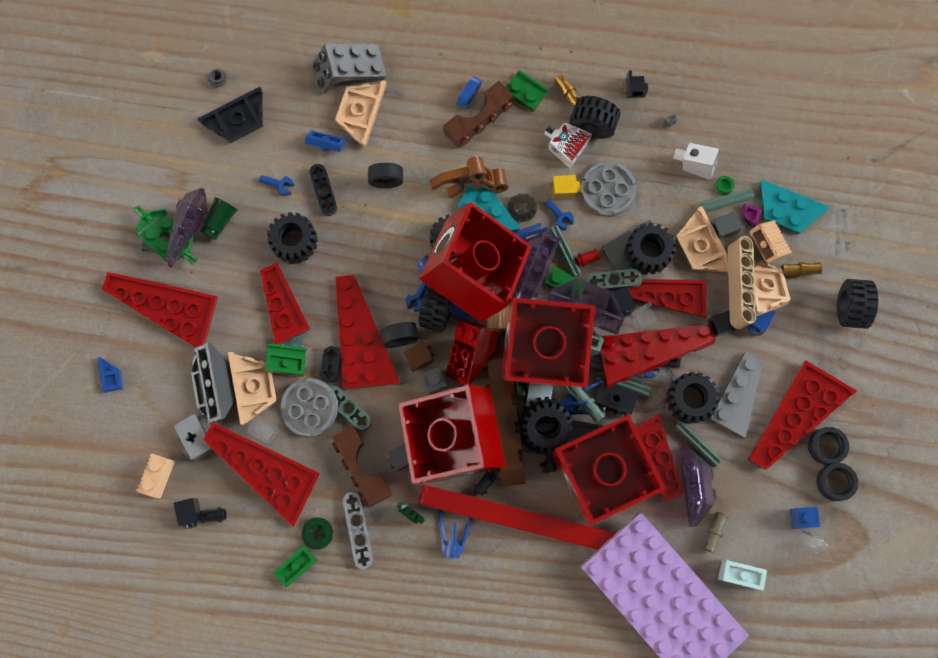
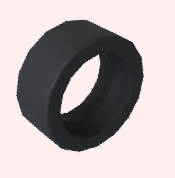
[368,162,403,188]
[380,322,419,348]
[808,427,850,465]
[816,463,859,501]

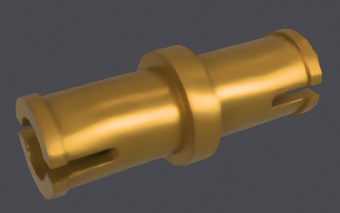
[554,74,580,109]
[781,262,822,277]

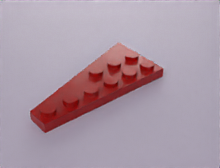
[102,272,218,347]
[335,275,401,389]
[600,324,716,389]
[748,360,857,470]
[203,422,320,528]

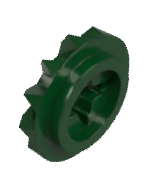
[397,502,425,525]
[301,517,334,550]

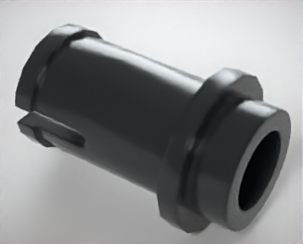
[473,471,497,497]
[200,507,227,523]

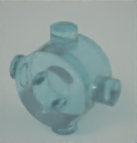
[290,335,305,348]

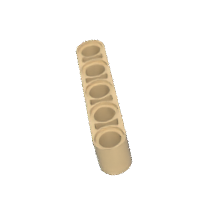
[728,236,756,329]

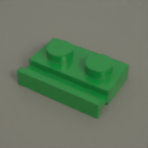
[506,70,549,112]
[264,343,306,377]

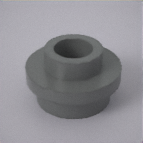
[208,69,227,87]

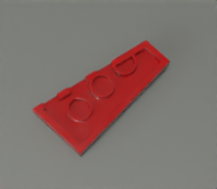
[260,263,311,345]
[629,279,707,319]
[636,414,683,502]

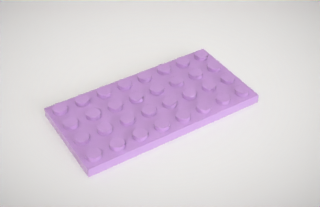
[580,512,749,658]

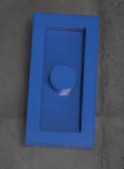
[305,130,346,152]

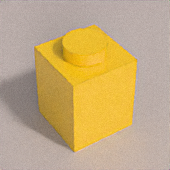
[552,175,580,200]

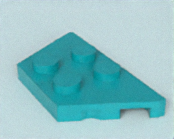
[759,179,830,235]
[458,184,520,232]

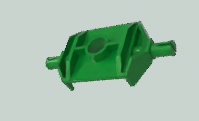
[133,205,197,265]

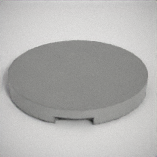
[580,162,636,216]
[280,378,338,437]

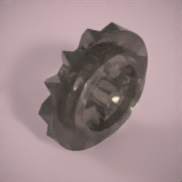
[507,193,537,222]

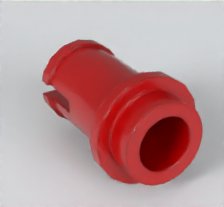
[575,249,600,267]

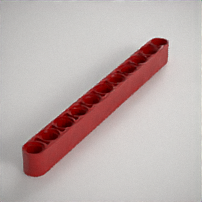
[417,484,616,550]

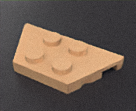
[335,81,387,147]
[675,206,728,272]
[754,259,791,316]
[228,352,277,426]

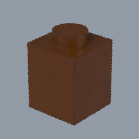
[403,342,435,372]

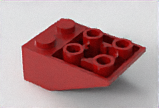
[446,320,499,385]

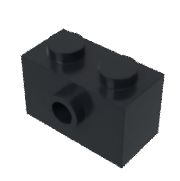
[594,380,639,418]

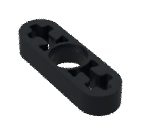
[310,164,337,216]

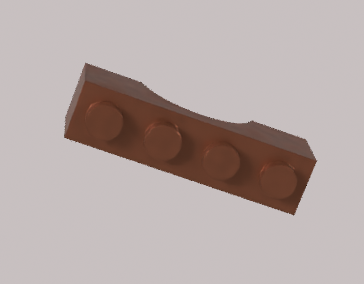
[443,81,513,148]
[332,425,392,507]

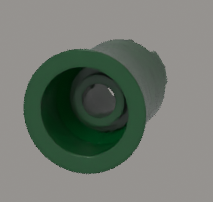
[200,197,238,240]

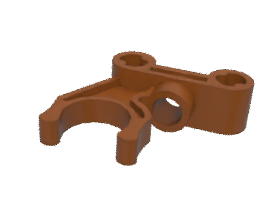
[430,156,508,198]

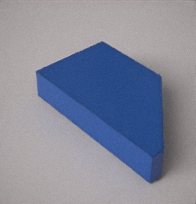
[98,357,124,393]

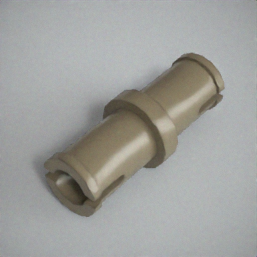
[702,511,729,554]

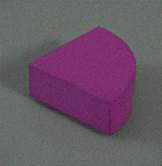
[742,203,762,228]

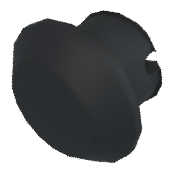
[540,456,557,473]

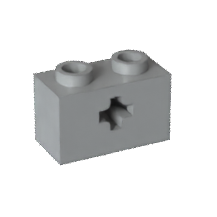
[173,414,214,461]

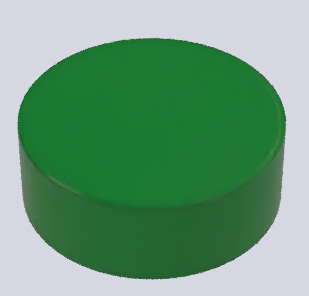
[715,176,735,195]

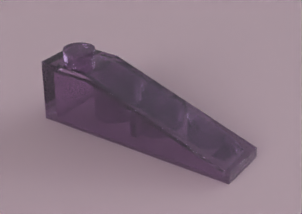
[166,188,208,268]

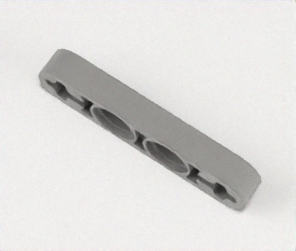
[343,492,373,569]

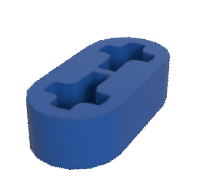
[456,76,482,109]

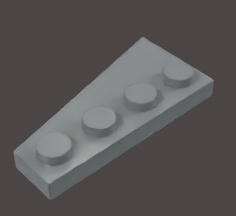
[709,352,763,439]

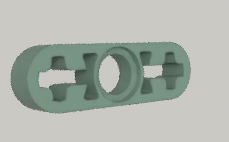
[586,269,642,292]
[331,386,372,431]

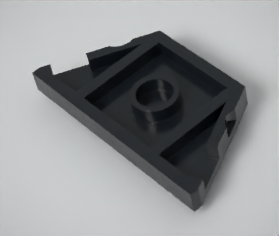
[197,86,263,143]

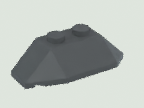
[191,343,235,424]

